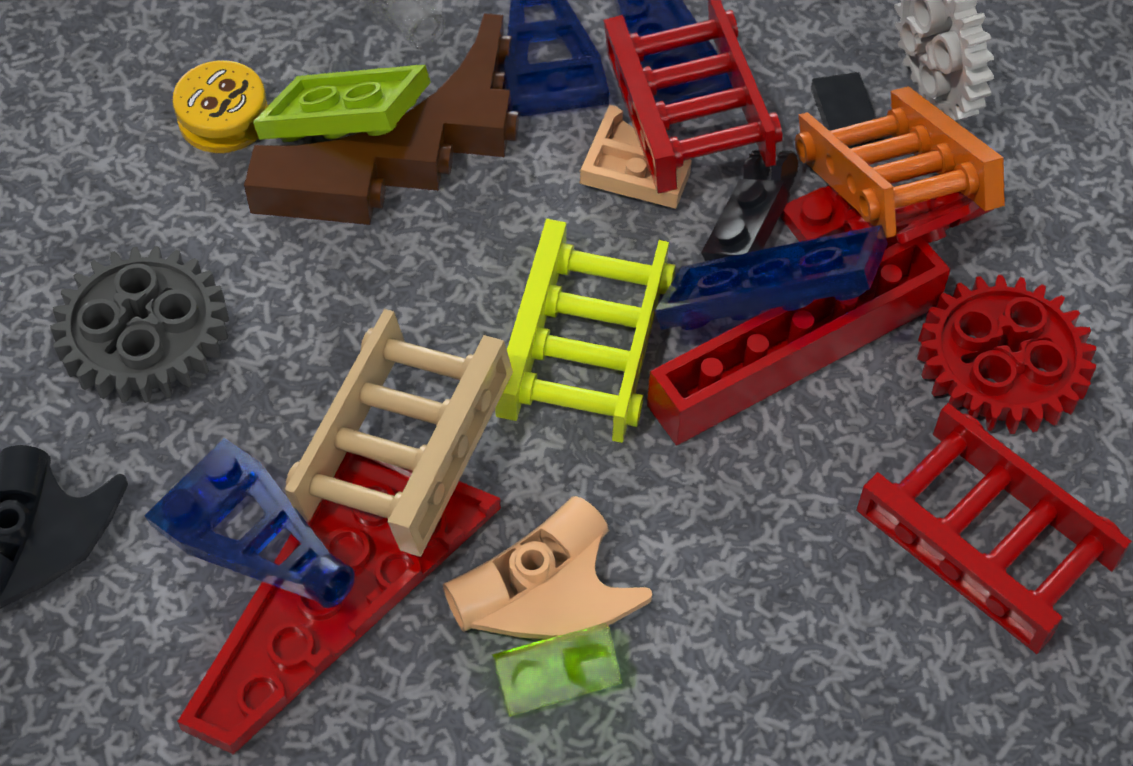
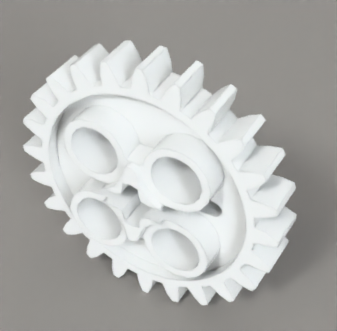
[894,0,994,121]

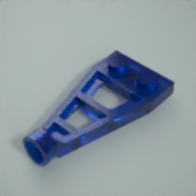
[504,0,610,117]
[144,438,355,608]

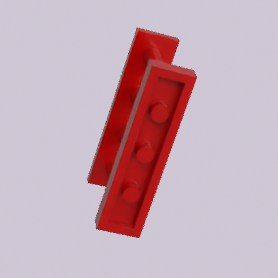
[604,0,783,194]
[856,403,1132,654]

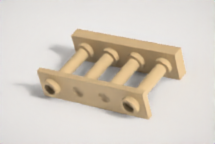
[284,309,513,557]

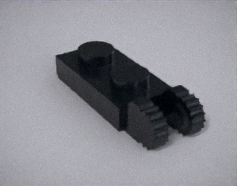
[701,150,799,268]

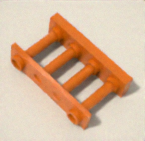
[795,86,1005,238]

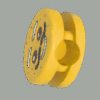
[173,60,268,153]

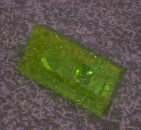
[492,623,623,717]

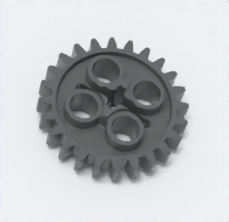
[50,246,229,403]

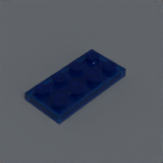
[655,225,888,330]

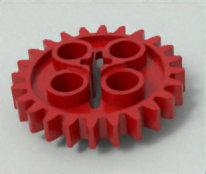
[917,275,1097,434]

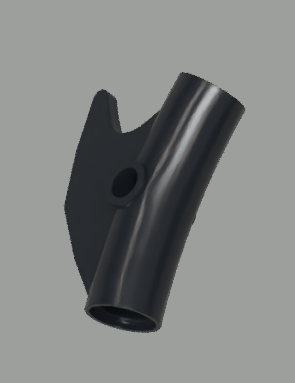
[0,445,128,609]

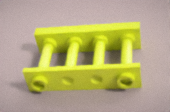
[495,218,676,443]

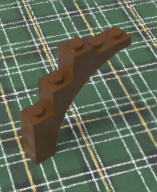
[244,13,519,225]

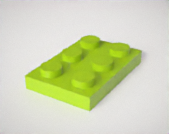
[253,64,431,142]

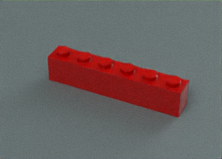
[647,236,951,446]

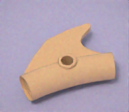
[443,496,652,641]

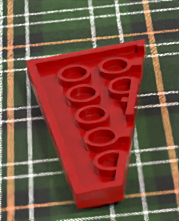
[177,452,501,755]

